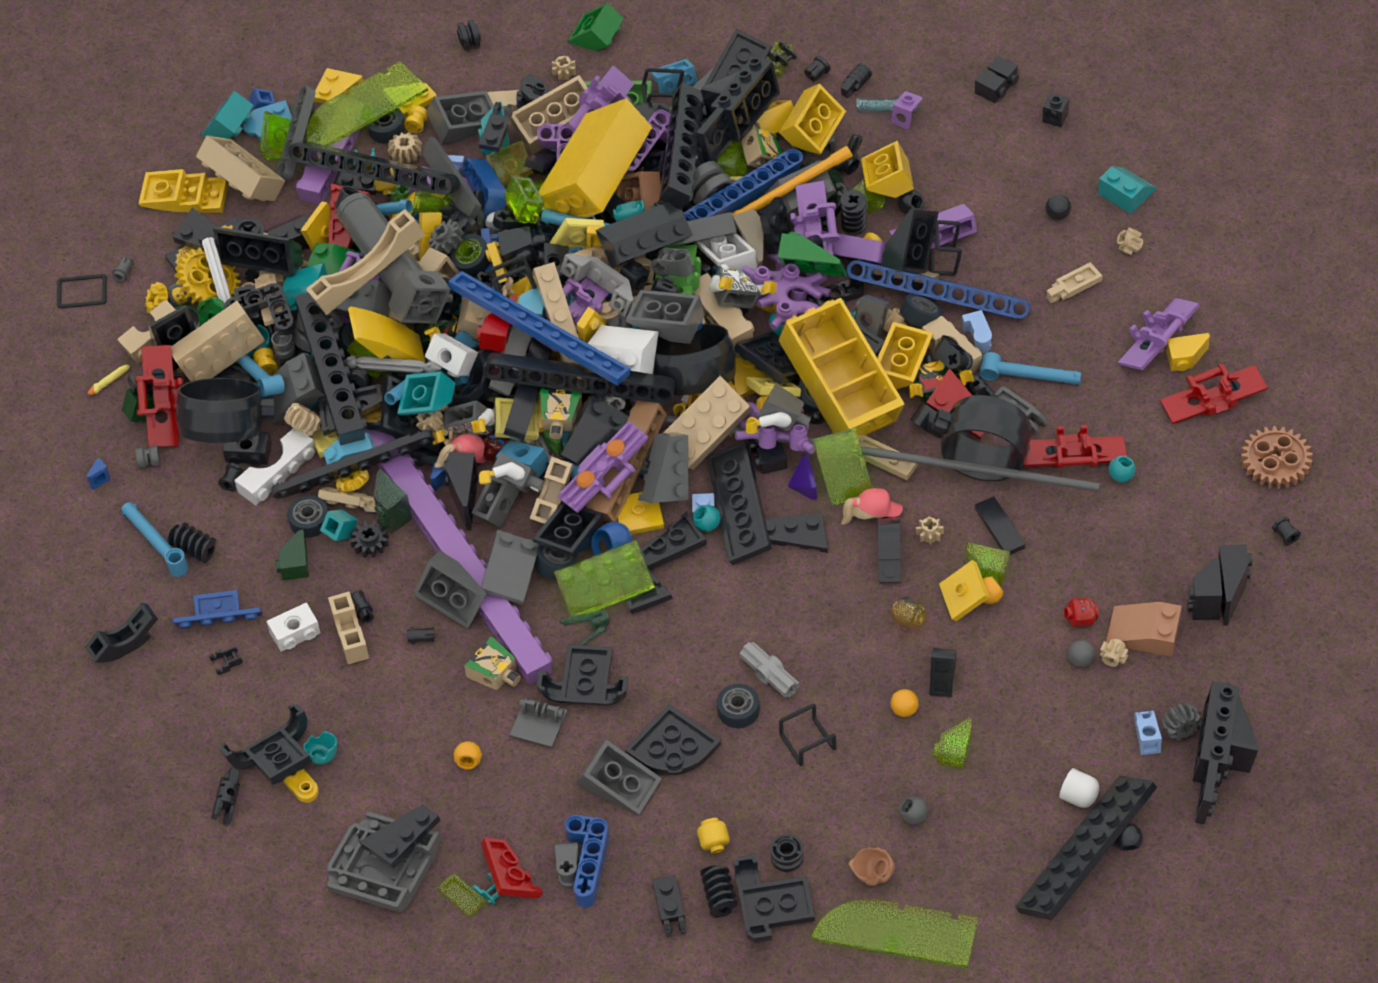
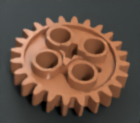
[1241,426,1313,489]

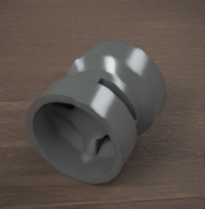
[271,331,296,359]
[136,445,161,469]

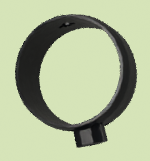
[653,324,736,396]
[176,378,274,443]
[931,395,1031,481]

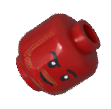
[1064,598,1099,627]

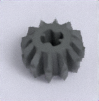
[1161,702,1202,741]

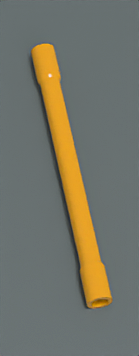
[732,146,853,216]

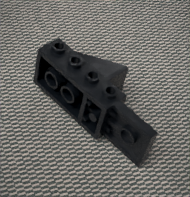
[697,57,780,163]
[1192,681,1259,824]

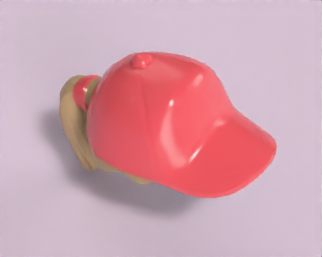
[434,433,487,468]
[841,488,903,525]

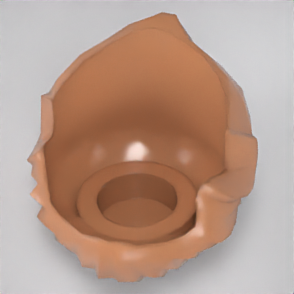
[849,847,895,886]

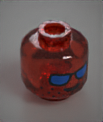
[483,430,511,461]

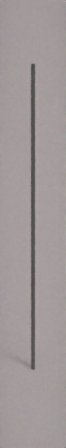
[386,372,1100,492]

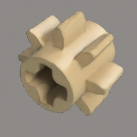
[552,56,576,80]
[1117,227,1143,255]
[884,308,908,332]
[416,410,443,432]
[916,516,944,545]
[1100,639,1128,667]

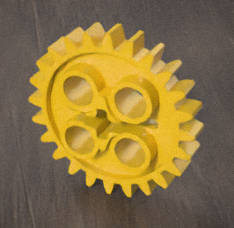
[175,248,241,304]

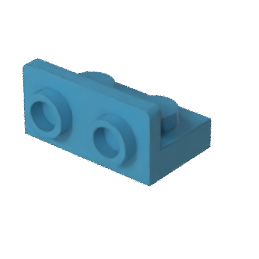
[650,59,698,93]

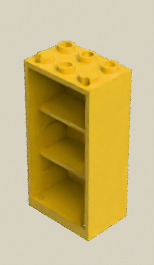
[535,98,652,218]
[778,298,905,444]

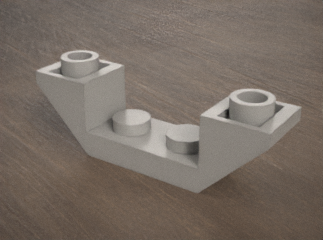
[560,254,633,317]

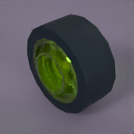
[450,234,491,276]

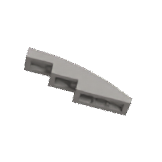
[488,325,531,396]

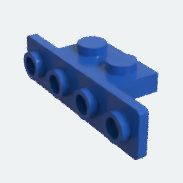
[172,590,263,628]

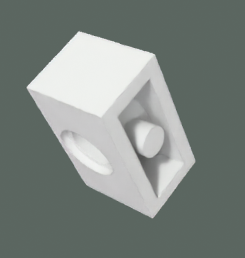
[425,334,478,378]
[267,602,320,652]

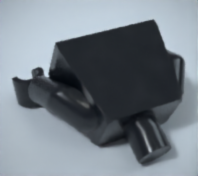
[498,226,548,285]

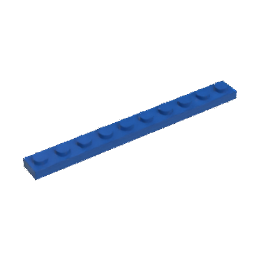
[448,271,631,385]

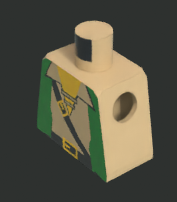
[741,122,782,168]
[540,388,582,439]
[464,637,521,690]

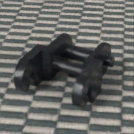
[768,41,797,67]
[209,647,243,675]

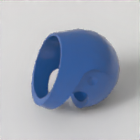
[591,521,633,562]

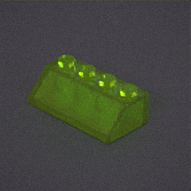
[554,540,655,620]

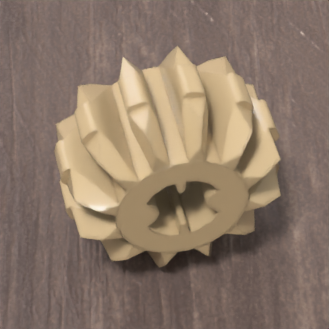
[388,131,422,164]
[284,403,321,436]

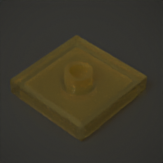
[486,140,533,186]

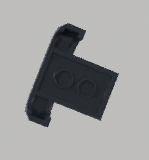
[537,644,629,706]
[220,704,312,785]
[734,854,815,943]

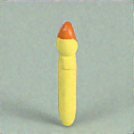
[88,364,130,395]

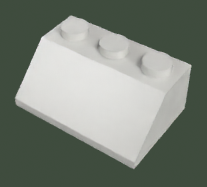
[694,233,757,270]
[588,325,658,374]

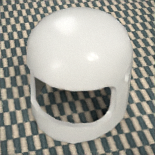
[1059,768,1099,808]

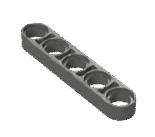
[277,86,316,182]

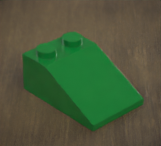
[778,232,847,277]
[306,243,361,275]

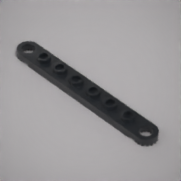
[271,429,435,499]

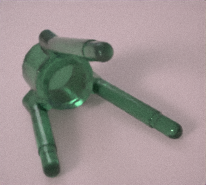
[560,608,610,645]

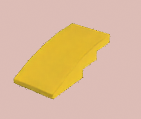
[139,169,229,213]
[348,306,426,363]

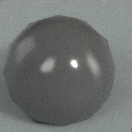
[1067,640,1096,667]
[899,796,929,825]

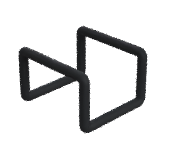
[642,68,684,103]
[929,220,962,276]
[489,255,537,294]
[779,703,837,766]

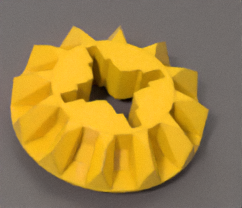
[145,282,168,313]
[336,470,369,492]

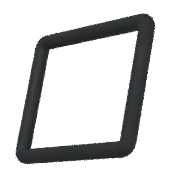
[57,274,107,308]

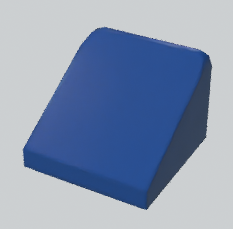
[249,88,275,111]
[87,458,110,489]
[430,461,446,491]

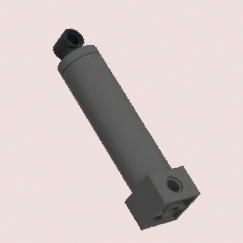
[335,186,453,324]

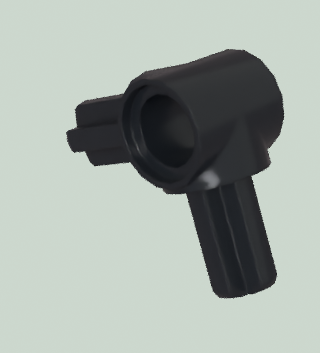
[830,134,863,175]

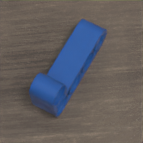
[463,158,507,224]
[565,815,609,907]

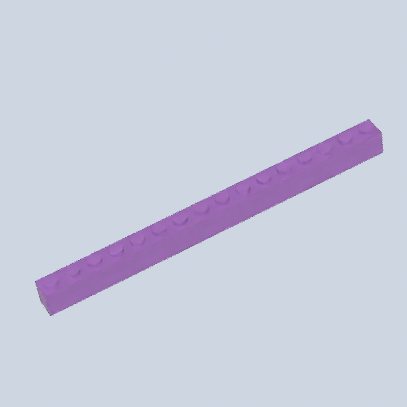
[364,430,553,686]

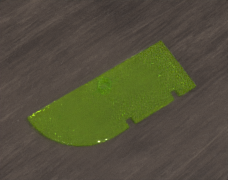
[307,61,428,146]
[811,899,979,968]

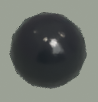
[898,190,924,214]
[1045,195,1071,220]
[1115,823,1143,851]

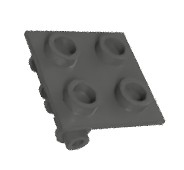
[510,697,568,748]

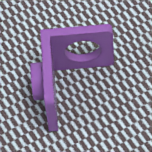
[891,91,923,129]

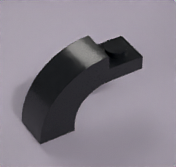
[453,343,497,405]
[878,518,901,582]
[85,603,158,662]

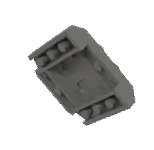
[327,812,441,912]

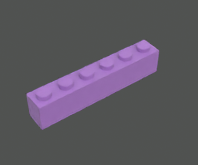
[296,99,368,205]

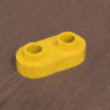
[283,769,319,803]

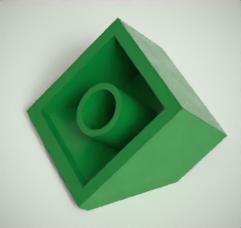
[568,3,624,51]

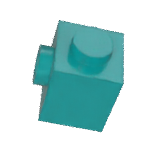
[320,510,358,541]

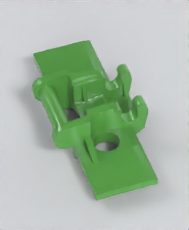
[652,244,701,295]

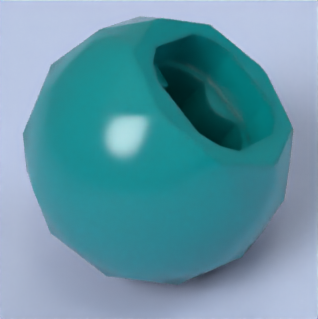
[1108,456,1136,483]
[693,504,720,532]

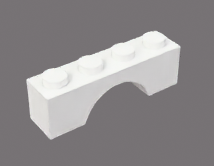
[235,428,316,506]

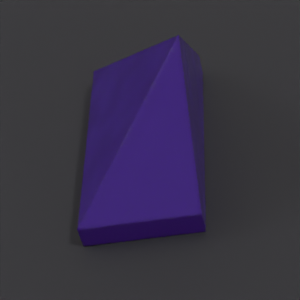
[788,453,817,500]

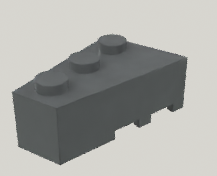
[334,280,392,318]
[638,432,688,503]

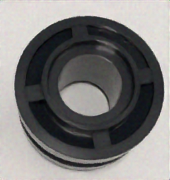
[457,20,481,50]
[770,834,803,872]

